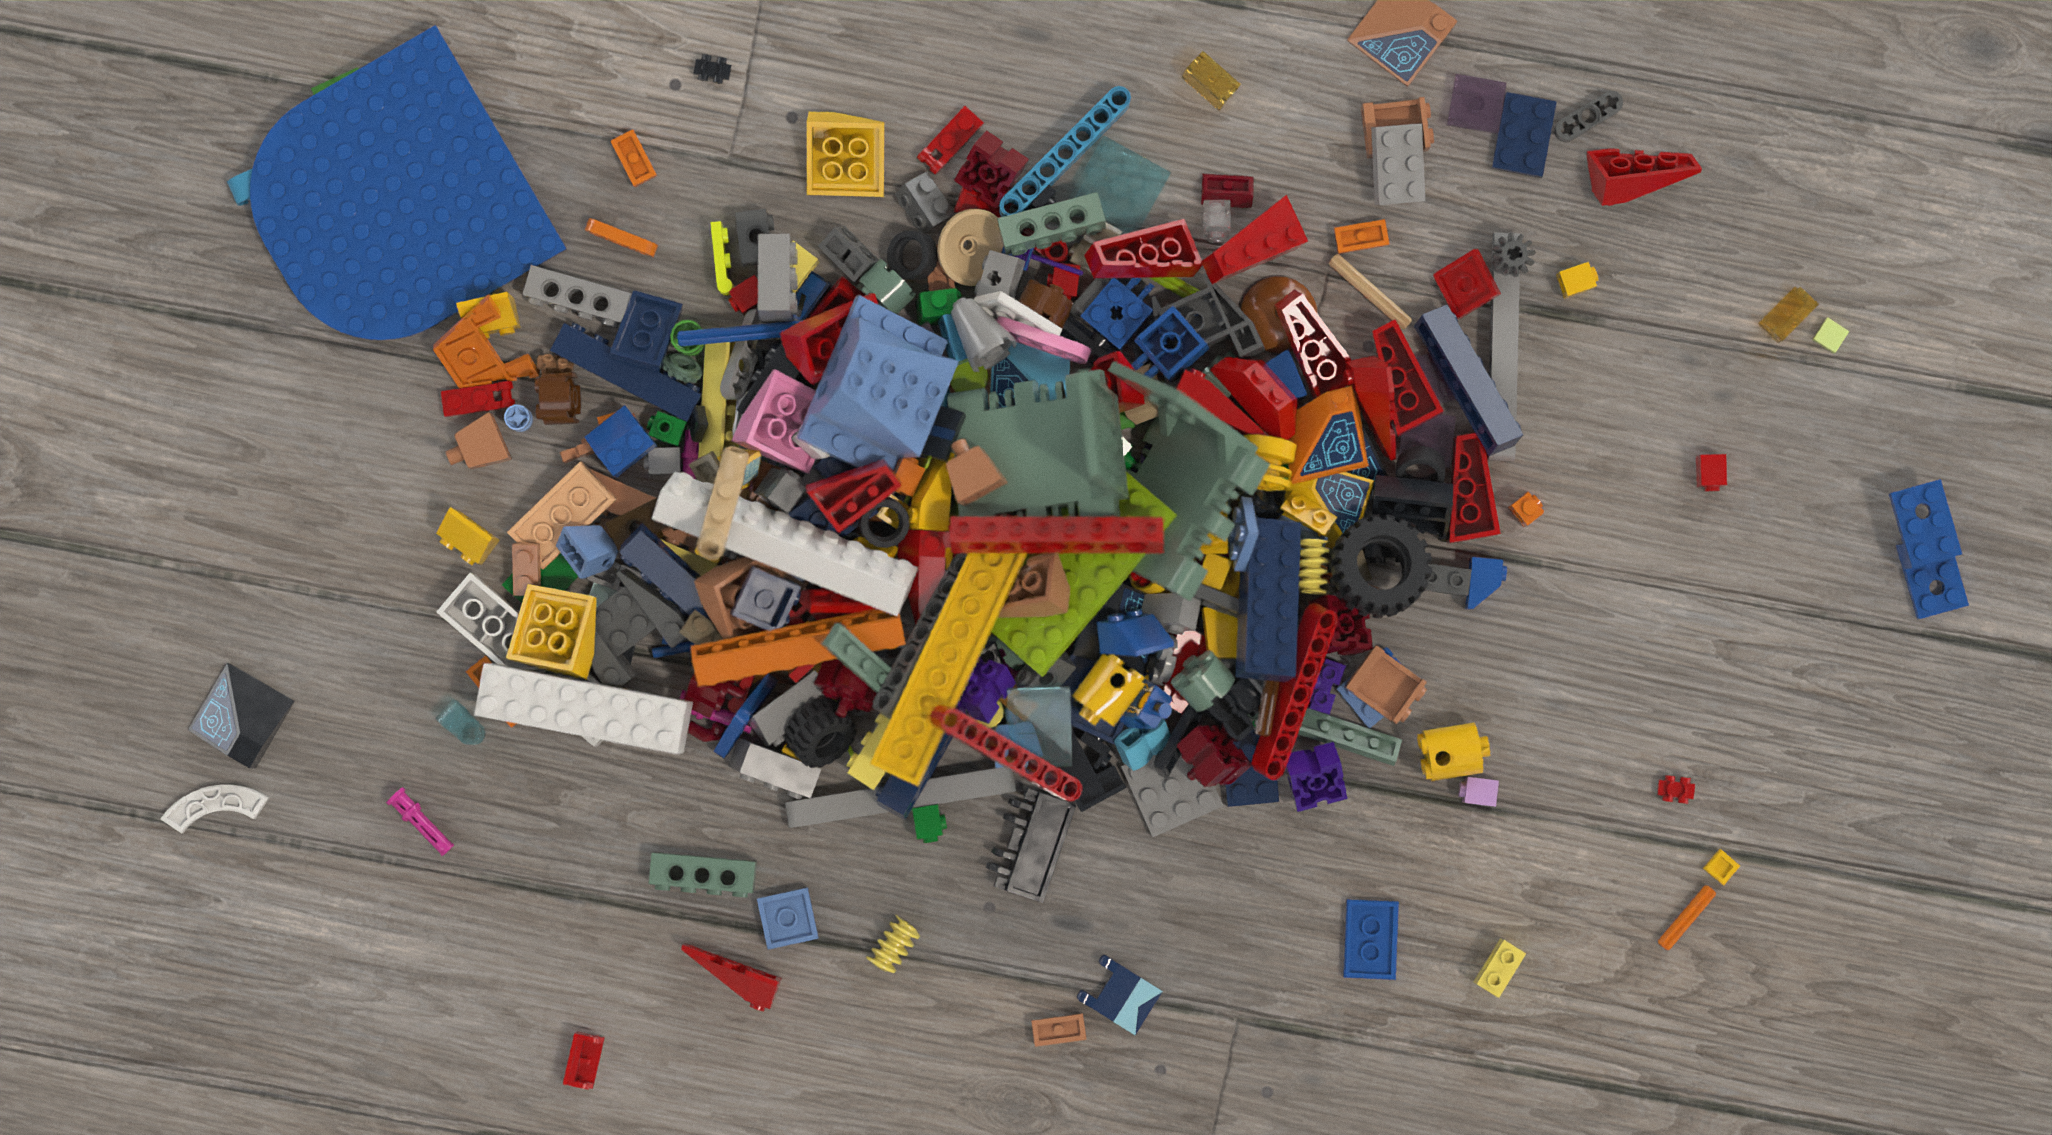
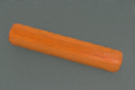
[1658,885,1716,950]

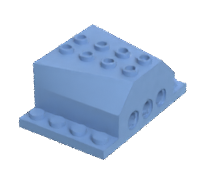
[796,295,959,471]

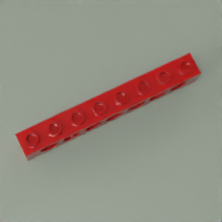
[950,517,1164,553]

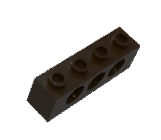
[605,478,697,552]

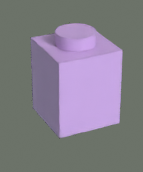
[1458,777,1499,807]

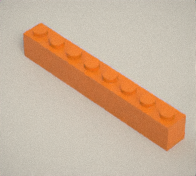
[691,609,906,686]

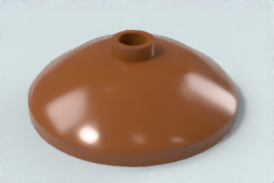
[1241,276,1317,354]

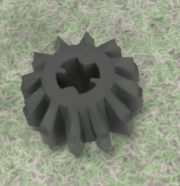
[1491,233,1536,277]

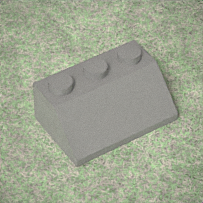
[748,670,831,748]

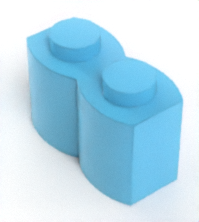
[1114,718,1171,771]

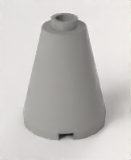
[951,297,1017,372]

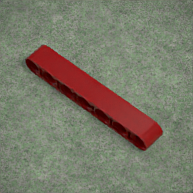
[1251,603,1338,780]
[930,705,1082,801]

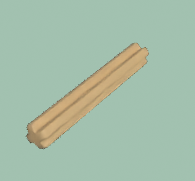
[1329,254,1412,330]

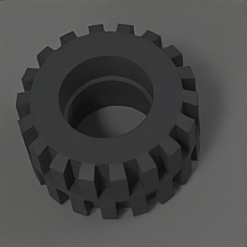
[784,698,856,768]

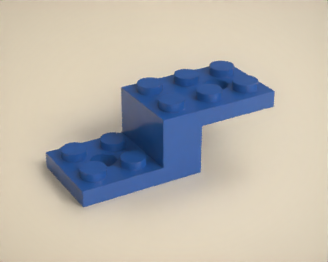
[1889,479,1969,620]

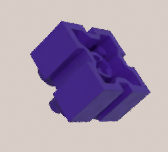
[955,656,1016,724]
[1308,659,1346,715]
[1286,742,1348,812]

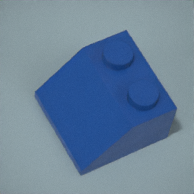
[584,405,657,478]
[1097,609,1174,656]

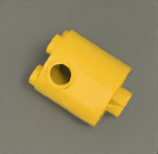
[1072,654,1145,726]
[1417,722,1491,781]

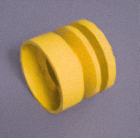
[1243,435,1297,491]

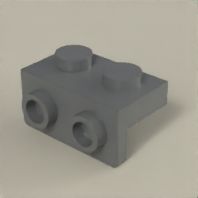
[895,172,956,234]

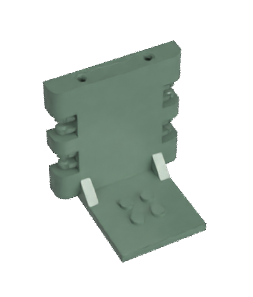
[1108,362,1270,602]
[948,369,1129,517]

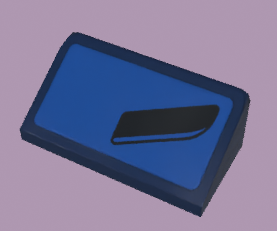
[793,270,833,321]

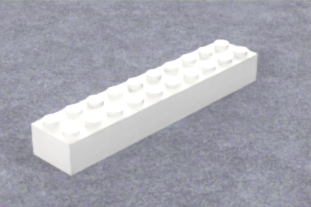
[652,472,918,616]

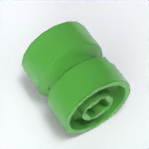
[670,320,705,357]

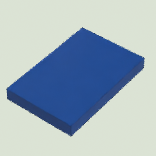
[1343,899,1399,980]

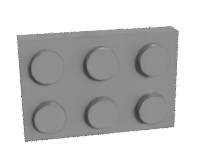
[1371,123,1425,205]

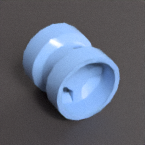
[504,405,533,432]

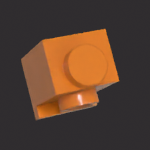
[1508,491,1544,527]

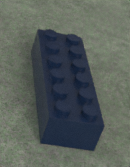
[1236,518,1301,682]

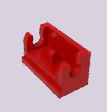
[563,1031,605,1090]

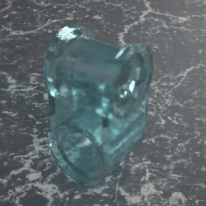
[436,699,486,745]

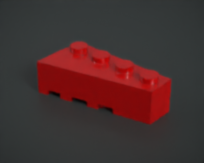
[1201,195,1308,285]
[1084,219,1203,278]
[1274,289,1352,400]
[1372,319,1444,437]
[1447,433,1501,544]

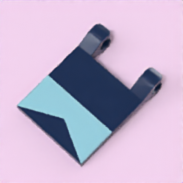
[1077,955,1163,1035]

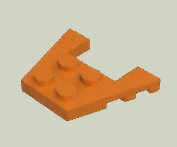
[433,295,539,388]

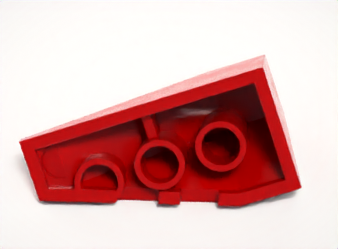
[1586,148,1702,206]
[897,530,947,625]
[681,943,782,1012]

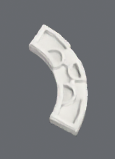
[161,785,270,834]

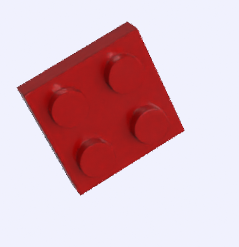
[1433,249,1501,319]

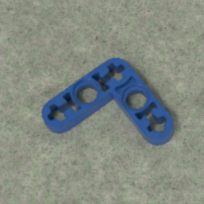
[713,673,779,759]

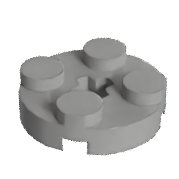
[1147,634,1178,686]

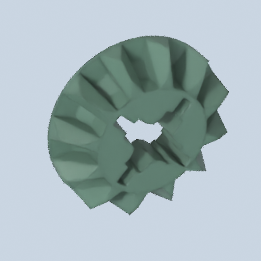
[663,353,703,383]

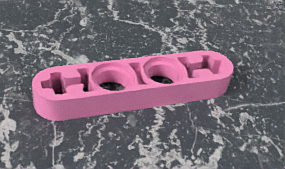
[996,316,1091,364]

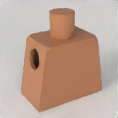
[445,412,512,469]
[946,439,1008,507]

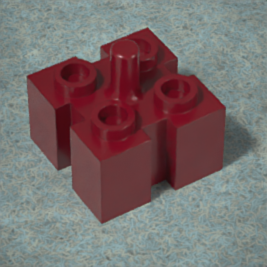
[954,130,1029,209]
[1308,595,1373,656]
[814,659,877,718]
[684,672,746,718]
[1176,724,1252,787]

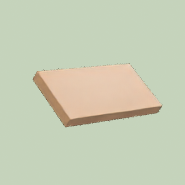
[507,461,617,569]

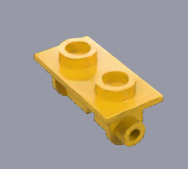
[1280,490,1337,537]

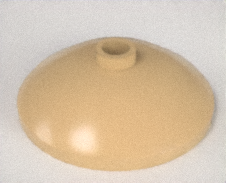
[937,209,1003,286]

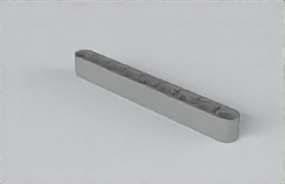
[1487,232,1520,462]
[785,767,1016,828]

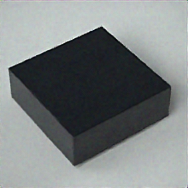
[688,405,708,442]

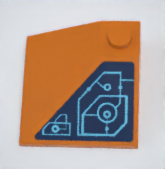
[1288,386,1368,484]

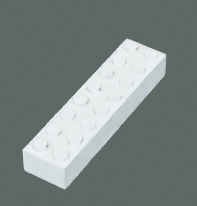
[437,573,604,747]
[474,663,693,754]

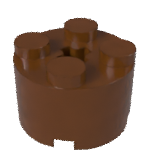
[1018,280,1073,329]
[535,372,582,425]

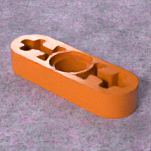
[584,218,658,258]

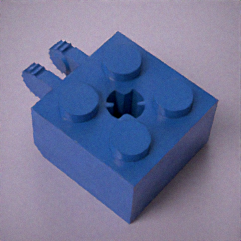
[1080,278,1155,351]
[1131,306,1210,383]

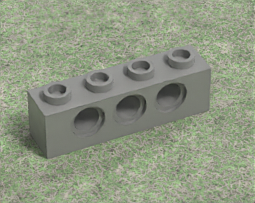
[522,265,632,328]

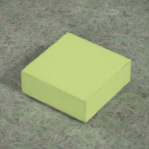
[1812,318,1850,354]

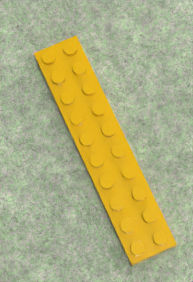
[870,553,1028,787]

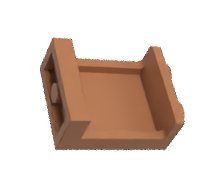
[1361,97,1434,158]
[1344,645,1427,724]

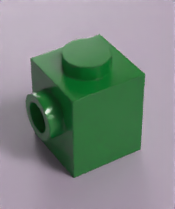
[647,411,688,447]
[912,804,947,843]

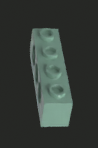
[997,192,1106,256]
[649,852,757,898]

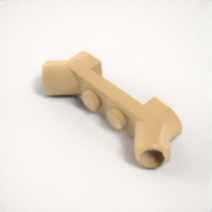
[697,446,749,560]

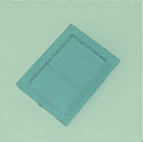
[1007,686,1072,767]

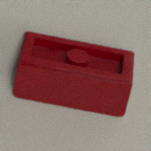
[1201,174,1254,208]

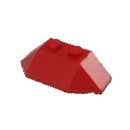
[1210,357,1297,441]

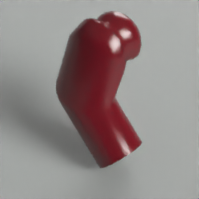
[687,721,726,742]

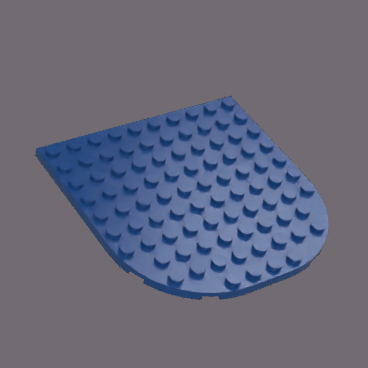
[250,25,567,340]

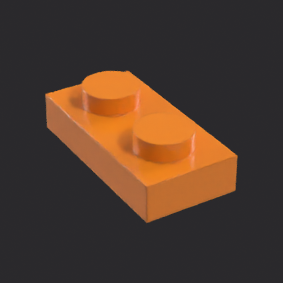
[611,129,657,188]
[1334,219,1389,254]

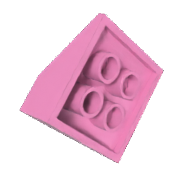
[732,370,816,474]

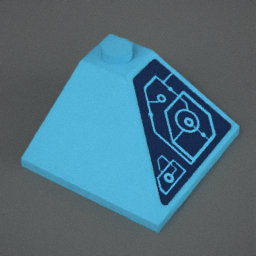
[989,342,1070,410]

